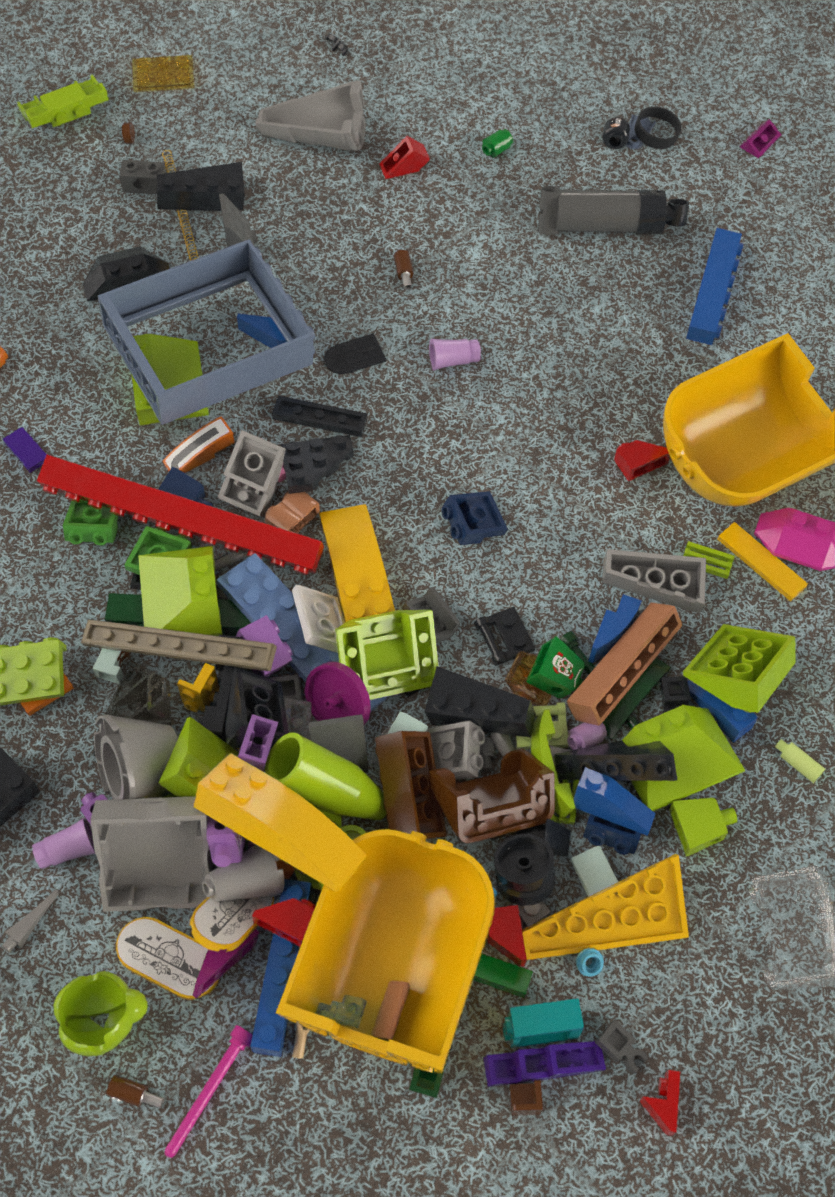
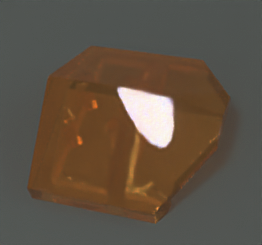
[505,651,552,706]

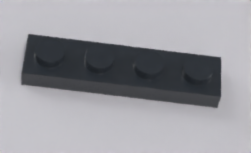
[272,395,368,437]

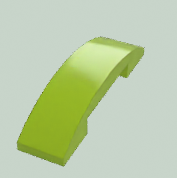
[531,709,575,818]

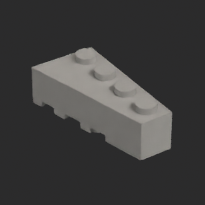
[602,549,706,614]

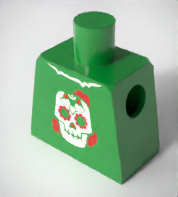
[526,636,585,699]

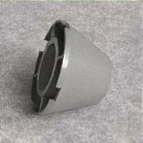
[94,715,178,800]

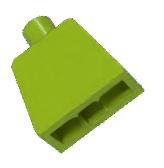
[669,798,737,856]

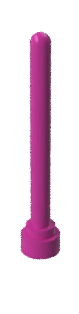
[165,1025,253,1158]

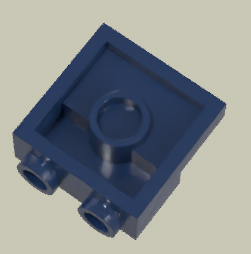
[441,491,508,545]
[583,799,642,855]

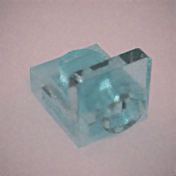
[316,995,367,1028]

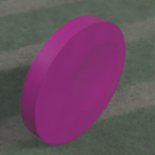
[305,661,371,726]

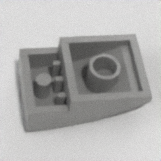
[217,430,286,517]

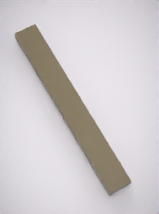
[81,619,277,671]

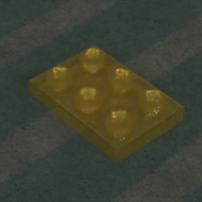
[132,55,195,92]

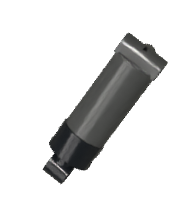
[538,186,689,235]

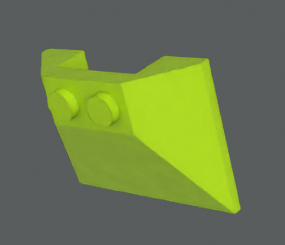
[138,546,222,636]
[335,610,439,700]
[622,705,745,811]

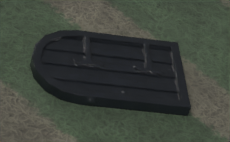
[324,333,387,374]

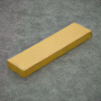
[717,522,808,602]

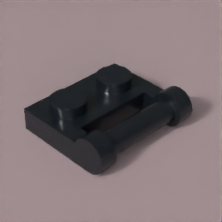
[474,607,535,666]

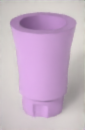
[429,338,481,370]
[32,818,95,869]

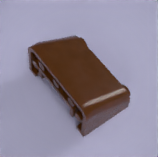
[429,748,555,843]

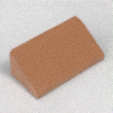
[372,981,410,1042]

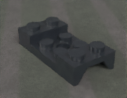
[198,635,243,743]

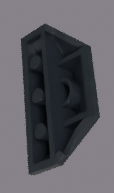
[83,246,170,302]

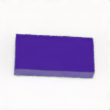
[3,427,47,473]

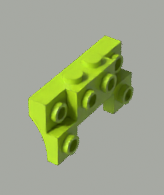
[17,75,109,129]

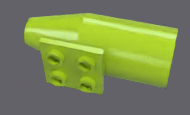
[265,732,387,828]

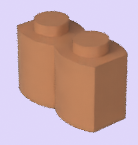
[265,492,320,533]

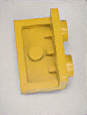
[177,663,220,712]

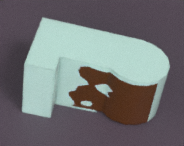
[92,648,131,684]

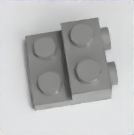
[426,721,485,781]

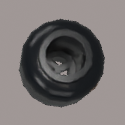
[602,117,630,149]

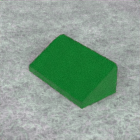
[473,953,533,998]

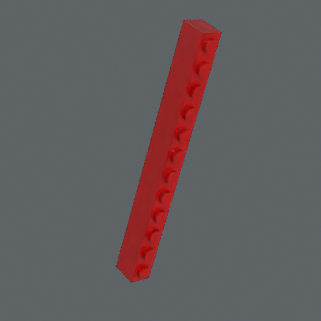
[37,455,324,575]

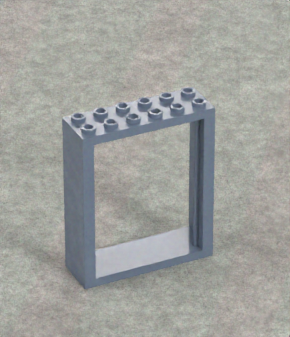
[98,239,315,425]

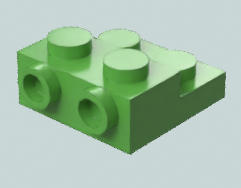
[63,499,118,546]
[124,526,192,575]

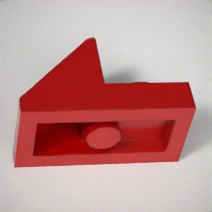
[639,1070,680,1136]

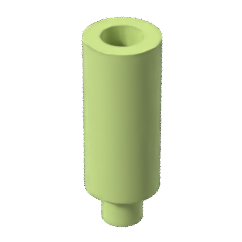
[775,739,825,783]

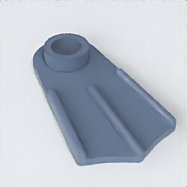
[626,115,656,149]

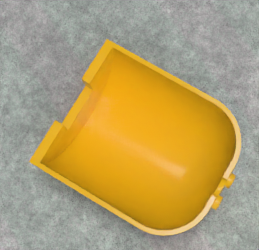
[663,333,835,507]
[276,829,495,1073]

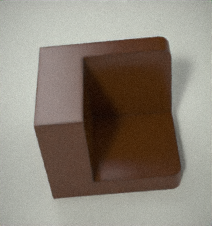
[509,1079,543,1116]

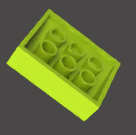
[131,334,209,426]
[683,624,796,713]
[159,717,247,840]

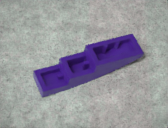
[483,1041,606,1087]

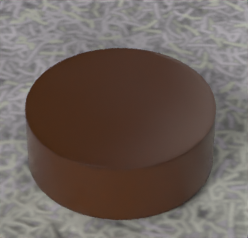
[122,122,135,144]

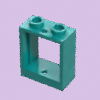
[502,998,584,1048]

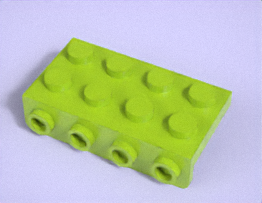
[0,637,67,706]

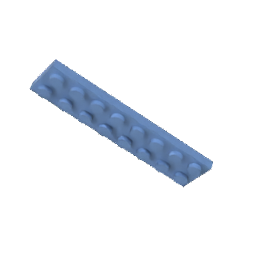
[216,553,388,712]

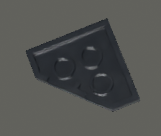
[281,435,354,494]

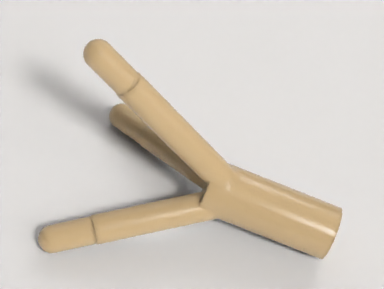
[292,1021,310,1059]

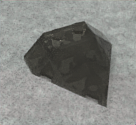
[93,659,171,757]

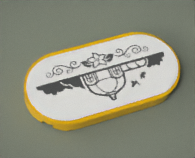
[190,897,274,952]
[116,917,220,1000]

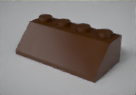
[375,731,447,840]

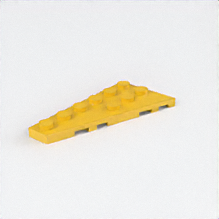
[522,854,689,960]

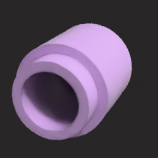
[567,722,607,750]

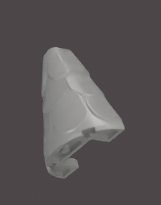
[256,81,365,151]

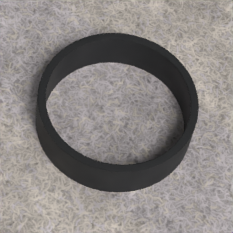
[634,106,682,149]

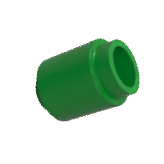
[482,129,513,158]

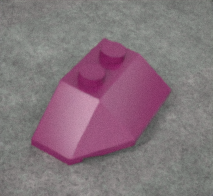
[754,507,835,571]

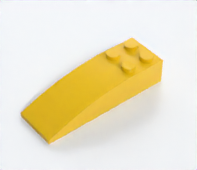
[319,504,395,623]
[193,753,367,892]

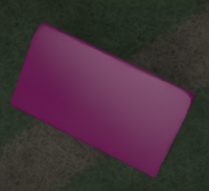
[739,119,781,158]

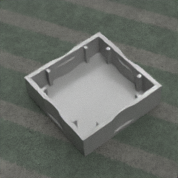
[90,796,215,912]

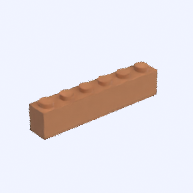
[567,602,682,726]

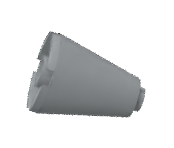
[202,845,284,901]

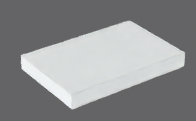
[292,584,345,653]

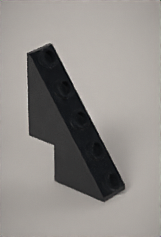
[554,740,678,781]

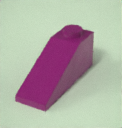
[193,929,260,999]

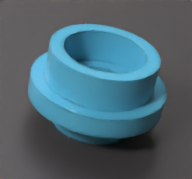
[576,948,604,977]

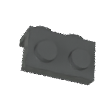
[402,587,460,643]

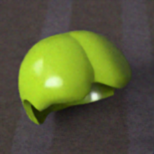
[53,971,148,1056]

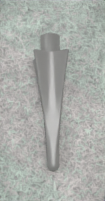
[1,890,59,953]

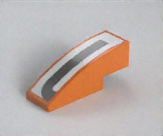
[163,416,235,473]

